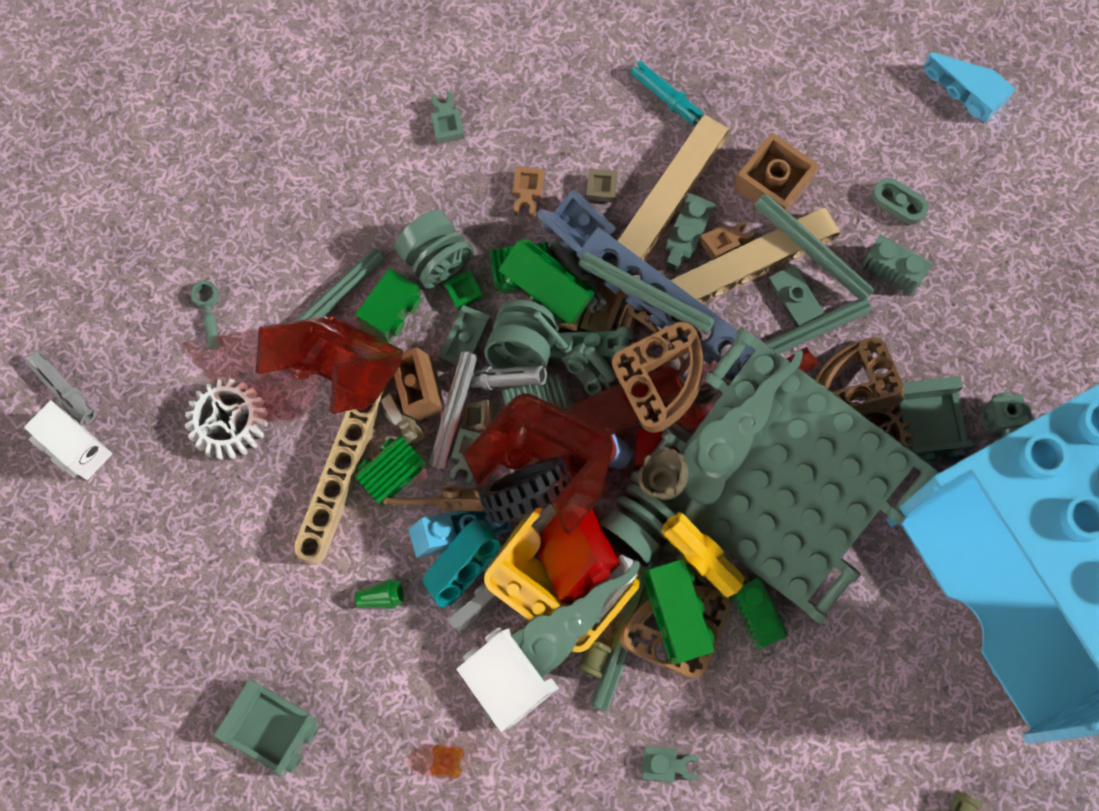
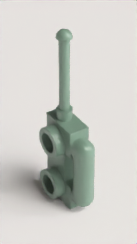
[534,311,617,396]

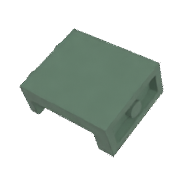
[897,376,974,462]
[214,679,319,776]

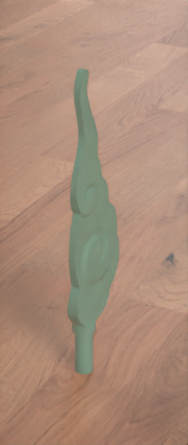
[683,350,803,524]
[485,561,640,722]

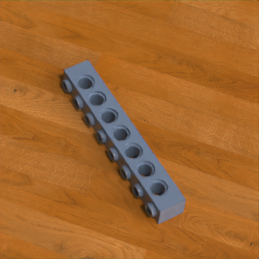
[576,227,755,382]

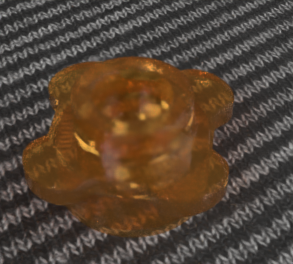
[430,744,464,779]

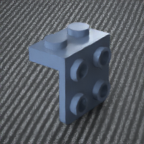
[536,190,617,254]

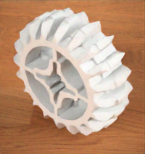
[185,379,268,460]

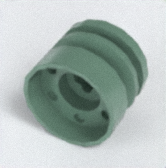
[394,209,474,289]
[484,299,559,369]
[599,484,674,567]

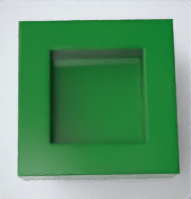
[444,270,484,311]

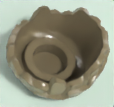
[638,448,688,500]

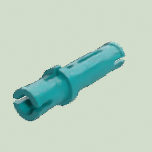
[630,60,704,127]

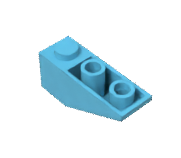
[923,52,1016,123]
[408,511,512,558]

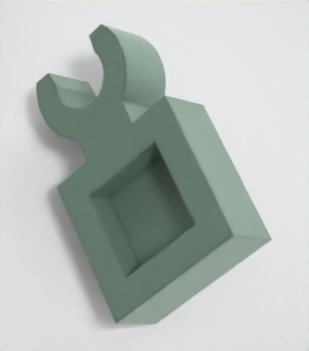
[431,92,465,144]
[450,428,490,486]
[642,746,699,783]

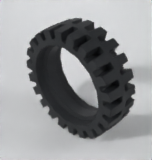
[478,456,575,523]

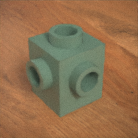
[982,392,1031,438]

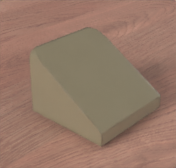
[461,400,499,433]

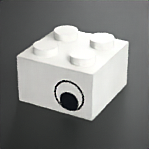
[24,400,113,480]

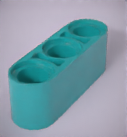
[423,519,501,607]

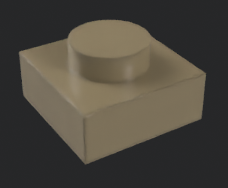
[586,169,618,203]

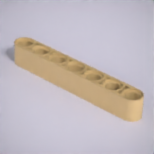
[608,115,730,266]
[671,208,841,304]
[294,363,391,565]

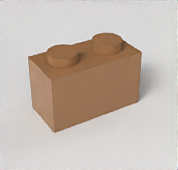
[390,347,445,421]

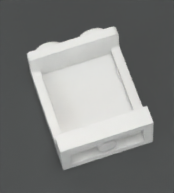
[456,627,559,732]

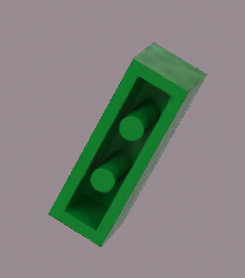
[498,238,597,325]
[641,559,715,664]

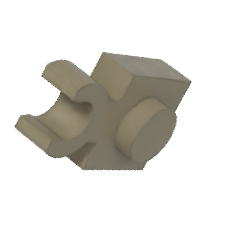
[380,394,425,444]

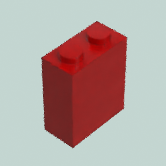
[537,502,620,603]

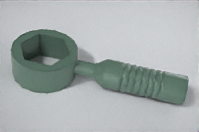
[191,281,220,350]

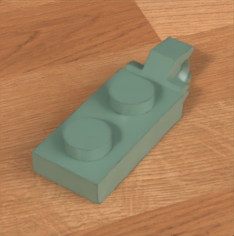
[665,193,716,272]

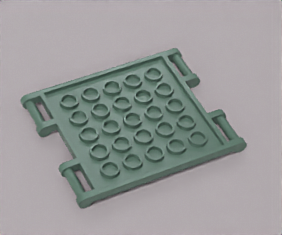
[630,327,941,624]

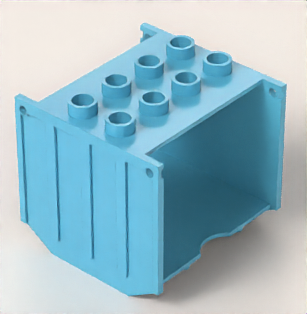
[886,384,1099,744]

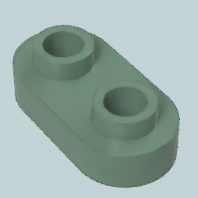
[872,178,929,225]

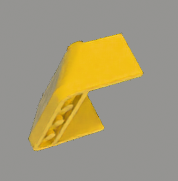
[484,508,641,652]

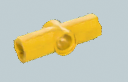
[660,512,746,598]

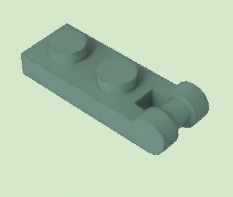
[549,327,634,364]

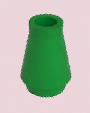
[355,578,404,609]

